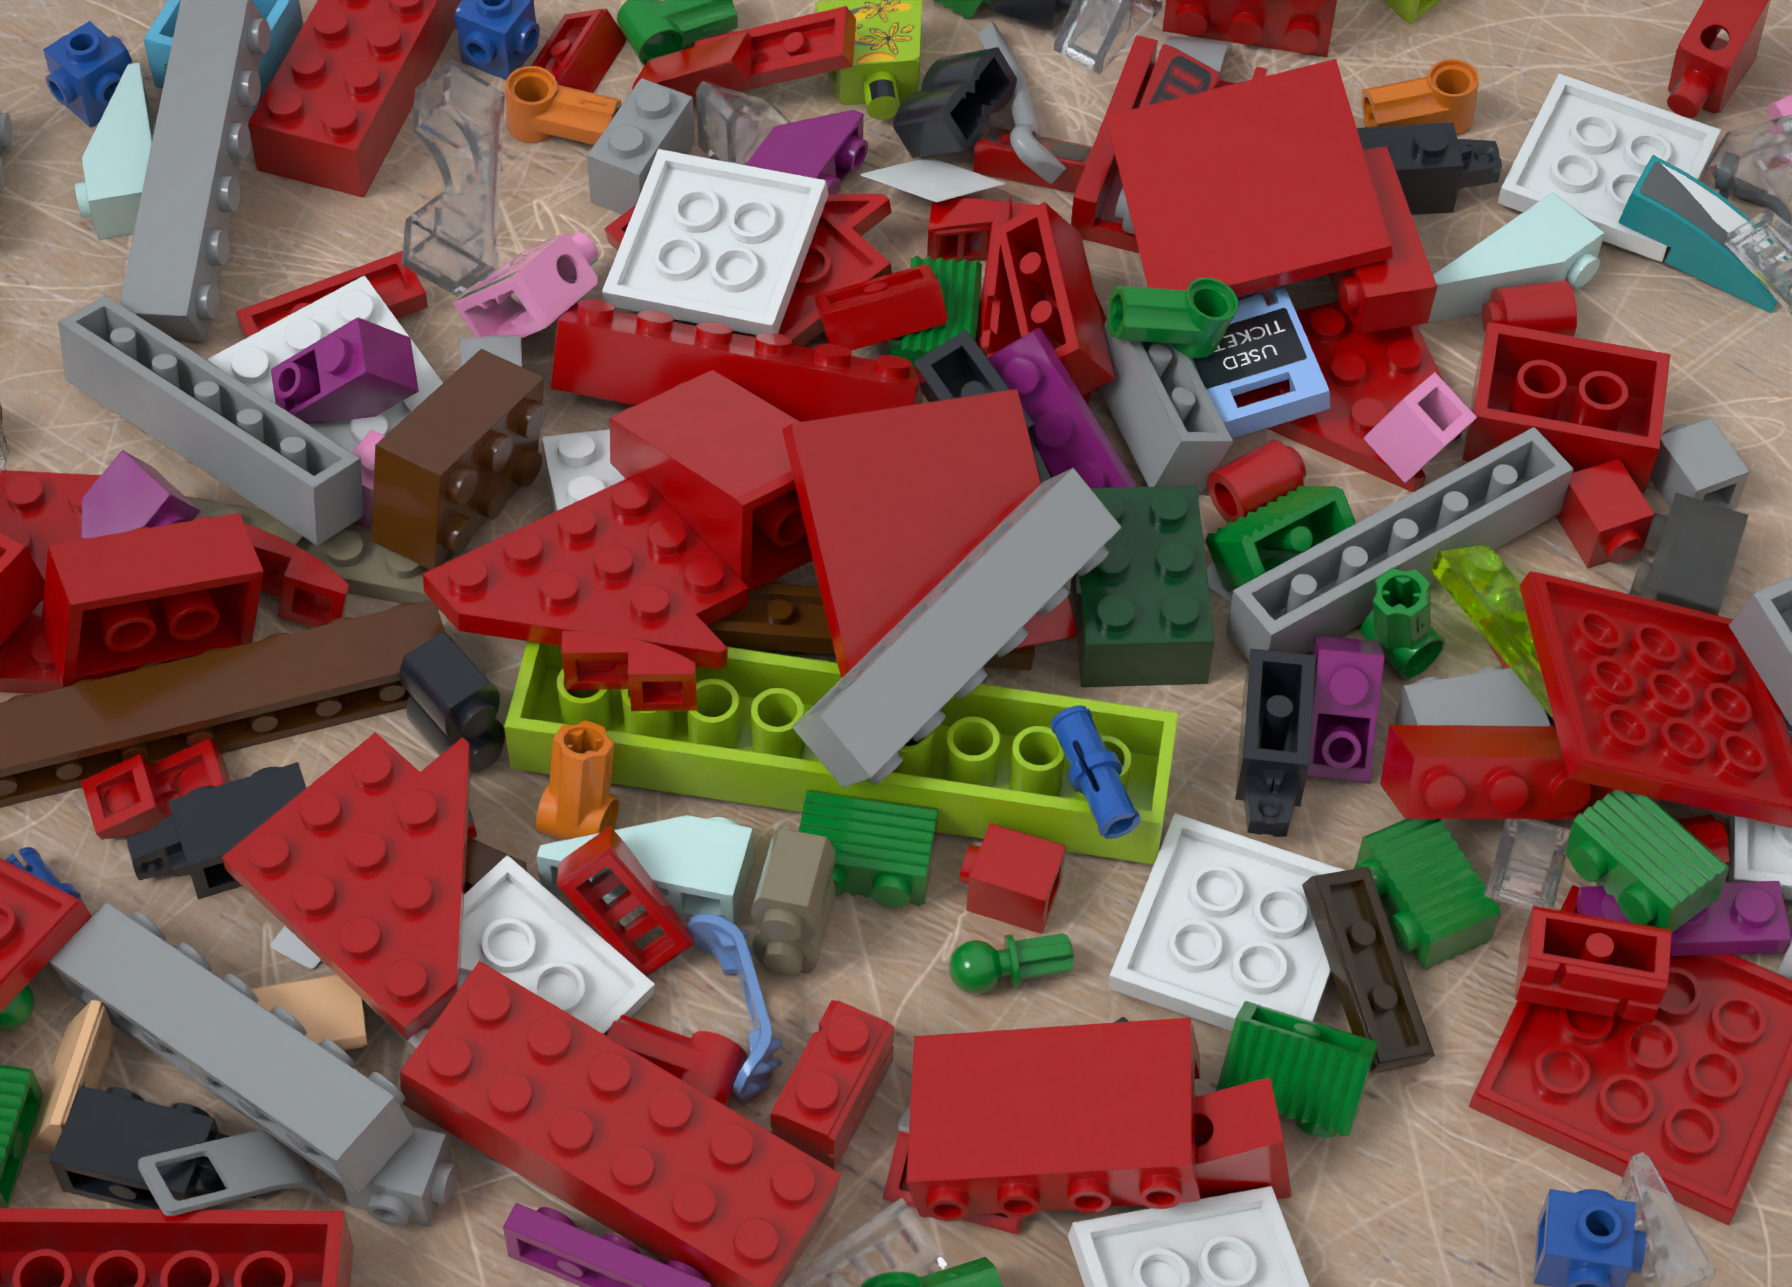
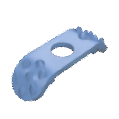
[687,913,782,1102]

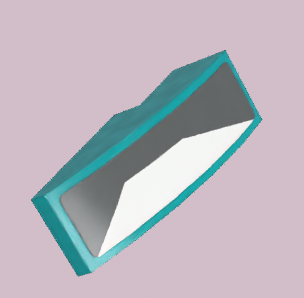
[1618,155,1792,313]

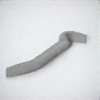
[978,22,1066,184]

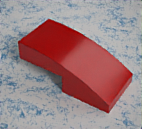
[245,524,349,628]
[561,631,697,711]
[81,737,231,840]

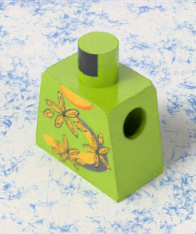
[815,0,923,120]

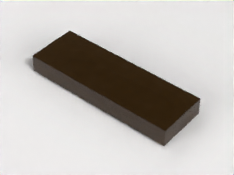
[1302,867,1435,1074]

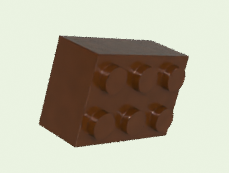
[371,349,547,570]

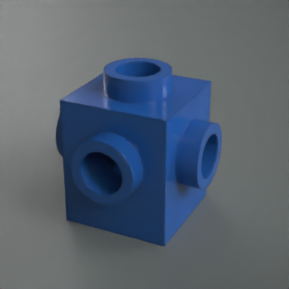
[454,0,540,80]
[43,21,132,128]
[1533,1189,1646,1287]

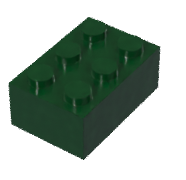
[1072,486,1215,687]

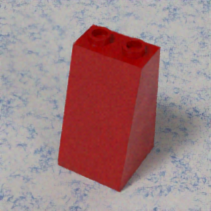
[609,370,813,592]

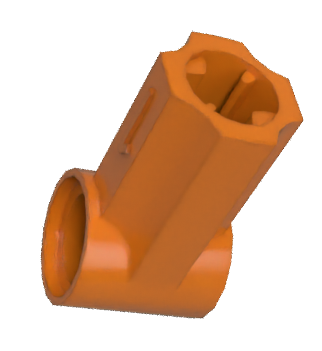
[1361,59,1479,135]
[506,66,621,145]
[535,720,620,841]

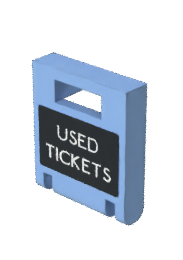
[1189,286,1331,439]

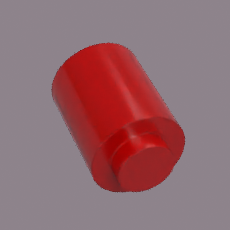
[1482,280,1577,337]
[1207,440,1306,523]

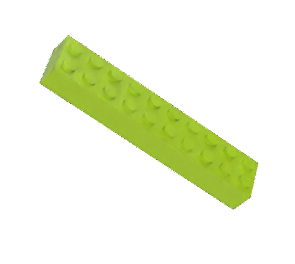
[504,641,1179,864]

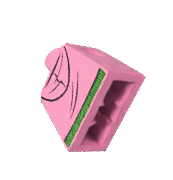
[453,232,599,338]

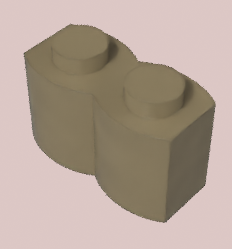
[751,828,836,975]

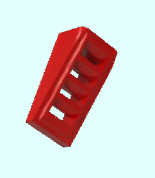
[927,197,1038,262]
[556,827,694,977]

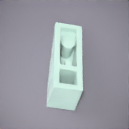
[75,63,154,240]
[1429,192,1604,323]
[537,815,754,925]

